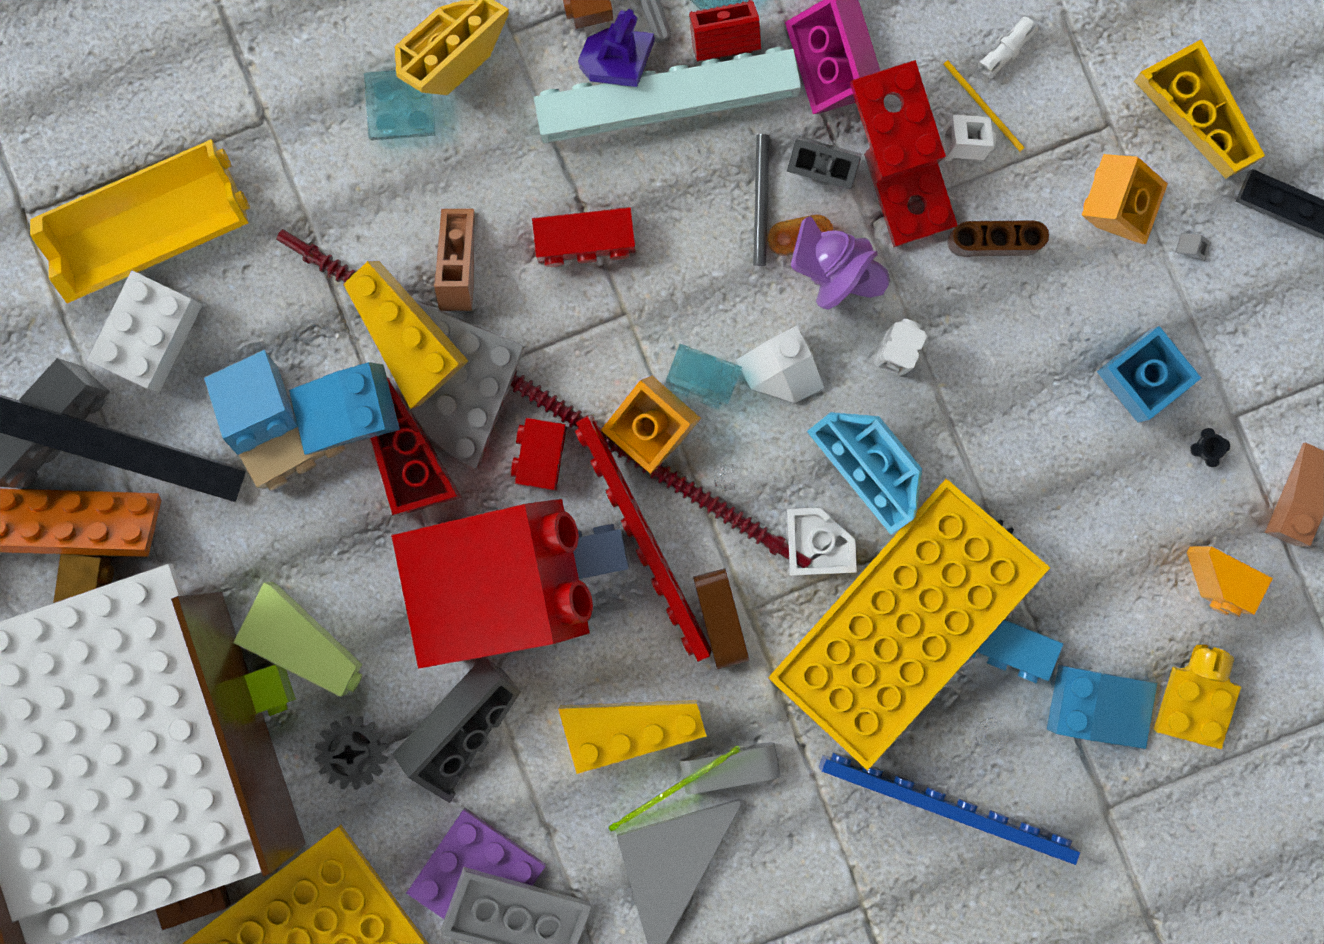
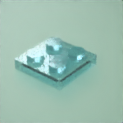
[364,70,436,141]

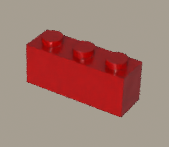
[532,207,636,267]

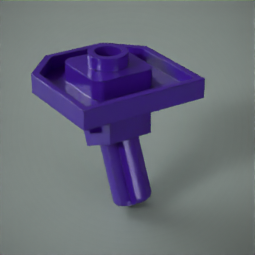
[578,9,655,87]

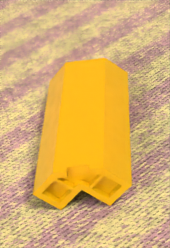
[30,139,250,304]

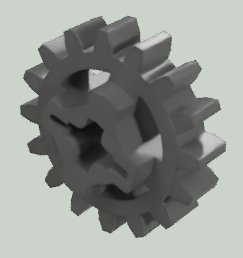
[314,716,389,790]

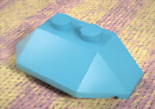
[807,412,922,535]

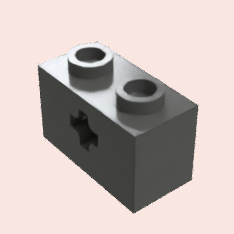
[787,136,862,189]

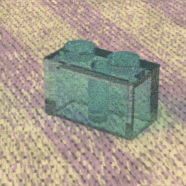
[666,344,742,409]

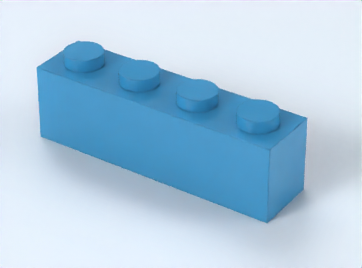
[971,620,1063,684]

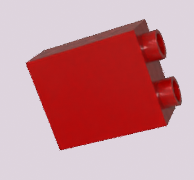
[391,499,593,669]

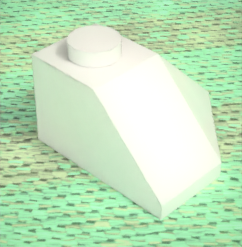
[736,326,824,404]

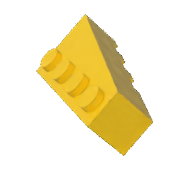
[1134,39,1265,179]
[343,261,468,409]
[558,700,706,774]

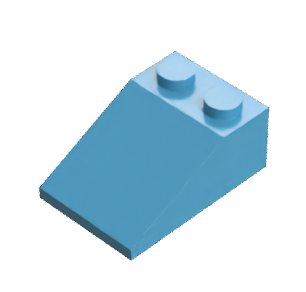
[289,362,400,455]
[1047,664,1158,749]

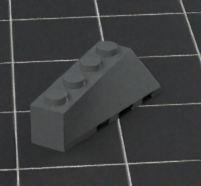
[392,657,521,803]

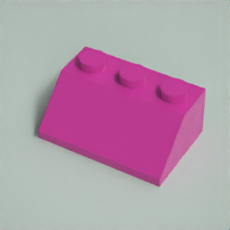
[785,0,880,114]

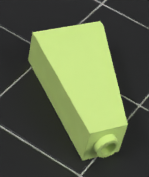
[233,582,362,697]

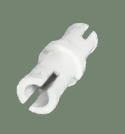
[977,16,1038,78]

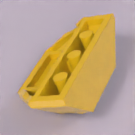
[395,0,509,95]

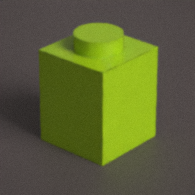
[244,664,296,716]

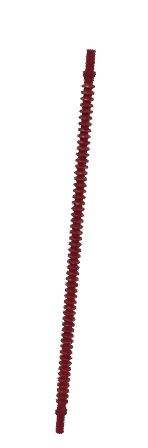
[276,229,812,568]

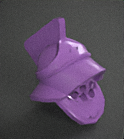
[791,216,890,310]

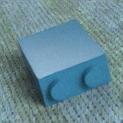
[204,350,298,455]

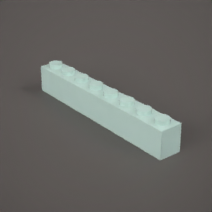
[534,47,801,143]

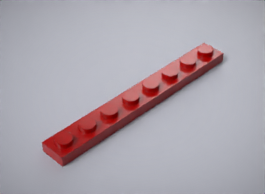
[575,415,712,662]

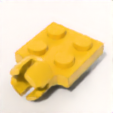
[1154,644,1241,750]

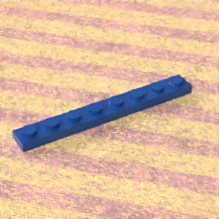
[818,752,1080,865]

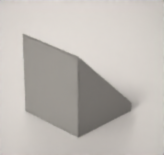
[1175,233,1211,261]

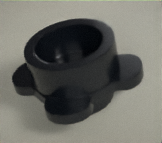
[1190,428,1230,467]

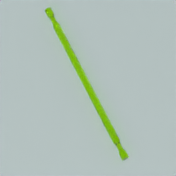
[608,746,740,832]

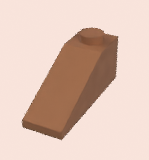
[434,209,475,311]
[1265,442,1324,546]

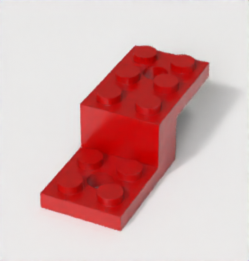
[850,60,958,247]

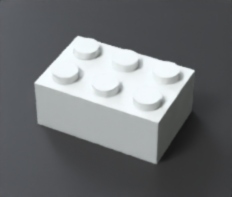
[87,270,203,393]

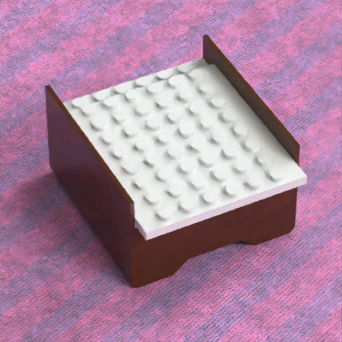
[0,564,306,944]

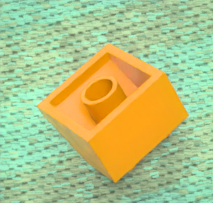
[1082,154,1168,244]
[601,375,701,474]
[1187,546,1273,617]

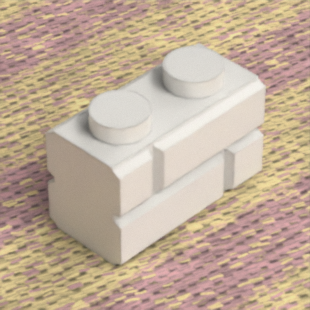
[873,318,927,376]

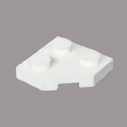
[786,508,857,575]

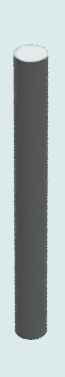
[753,134,769,266]

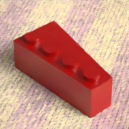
[370,377,462,516]

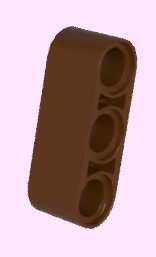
[947,220,1049,257]
[693,568,749,670]

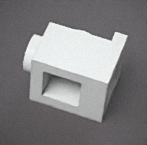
[942,115,996,161]

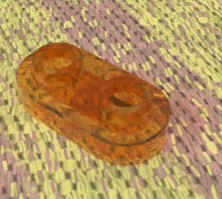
[767,214,833,256]

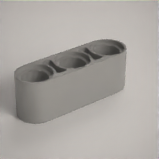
[680,742,781,794]

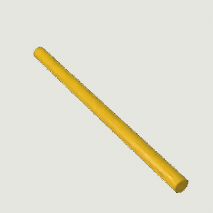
[943,60,1025,152]

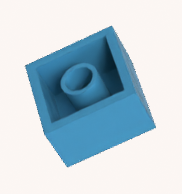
[1096,326,1202,423]

